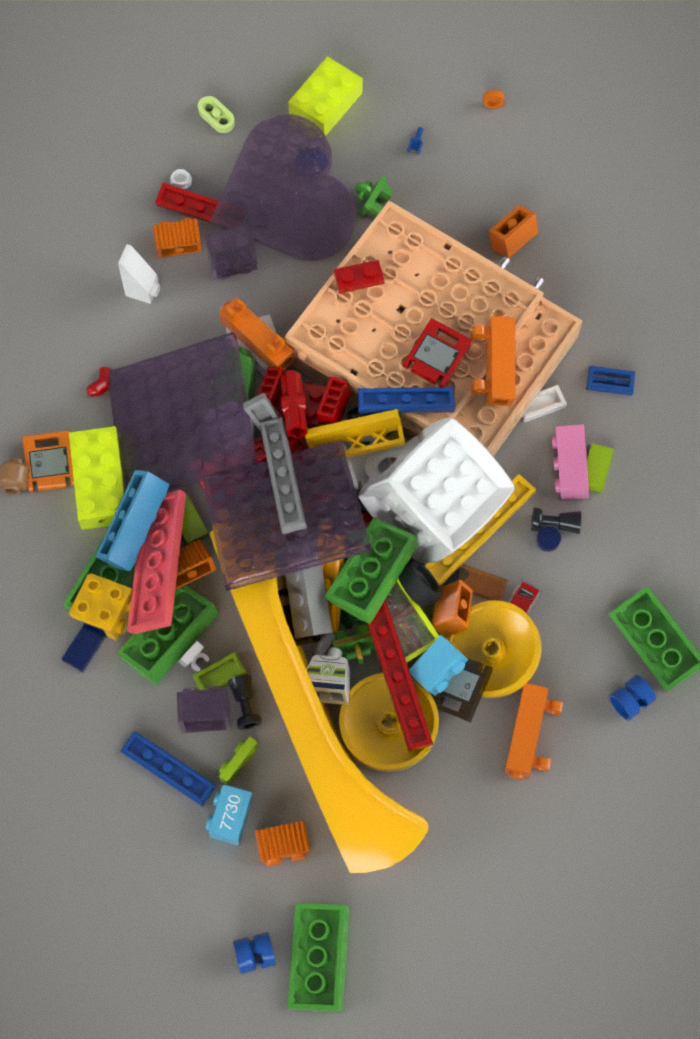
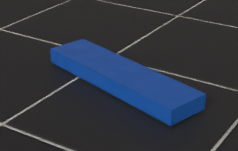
[358,387,455,413]
[120,731,216,807]

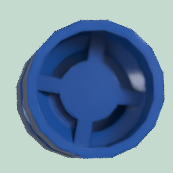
[609,675,656,721]
[233,932,276,974]

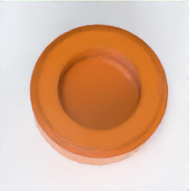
[483,90,505,109]

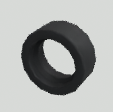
[398,560,442,608]

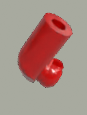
[86,367,111,397]

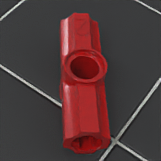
[281,370,308,440]

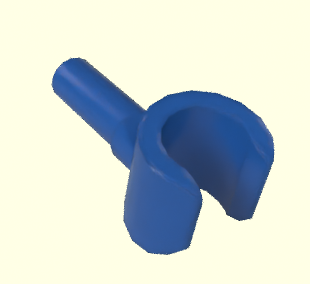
[408,127,423,155]

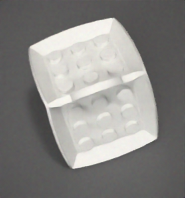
[358,418,515,563]

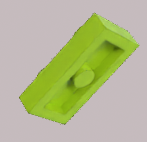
[219,736,258,786]

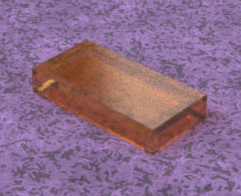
[457,564,508,601]

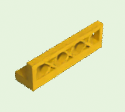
[305,409,406,466]

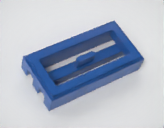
[586,366,635,396]

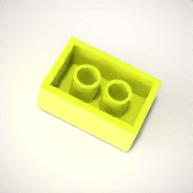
[288,56,363,138]

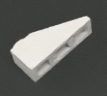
[118,244,161,304]

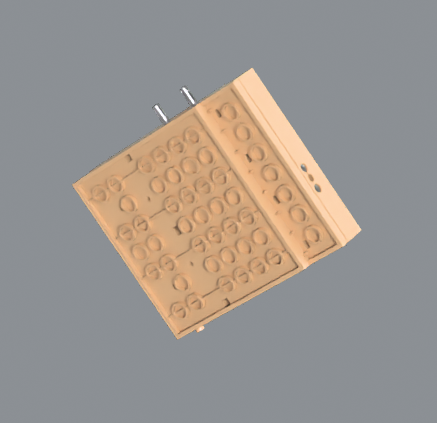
[284,201,582,457]

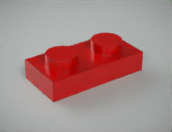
[333,260,384,294]

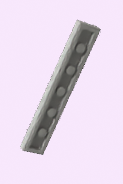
[260,417,307,534]

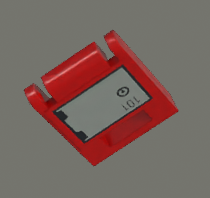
[403,318,472,388]

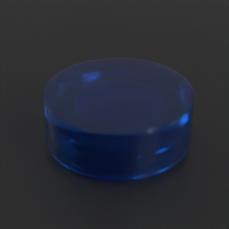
[536,527,561,552]

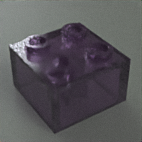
[205,224,258,280]
[177,686,231,733]

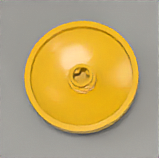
[446,600,542,698]
[339,673,439,772]

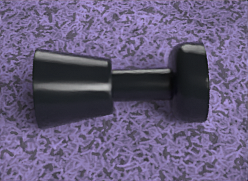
[531,507,582,534]
[228,675,262,730]

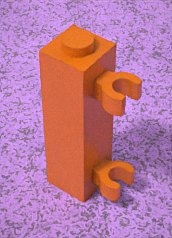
[219,297,295,370]
[471,314,515,407]
[504,683,563,780]

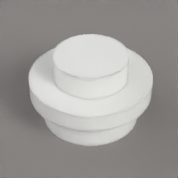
[170,169,192,190]

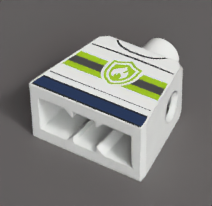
[306,647,350,705]

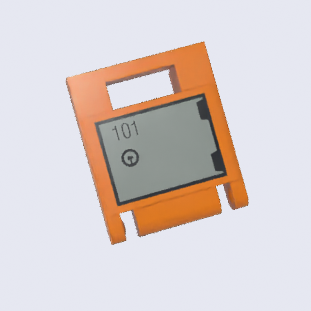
[22,430,74,493]

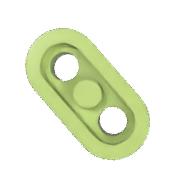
[198,96,235,133]

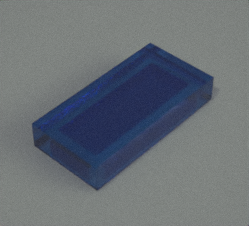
[62,623,107,673]

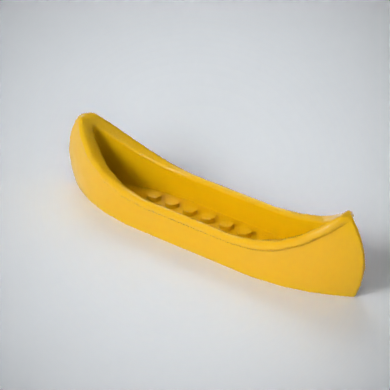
[210,504,429,873]

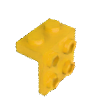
[69,574,132,641]

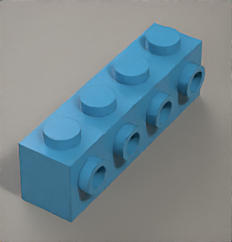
[95,470,170,571]

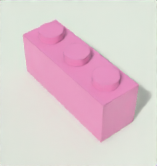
[552,424,590,501]

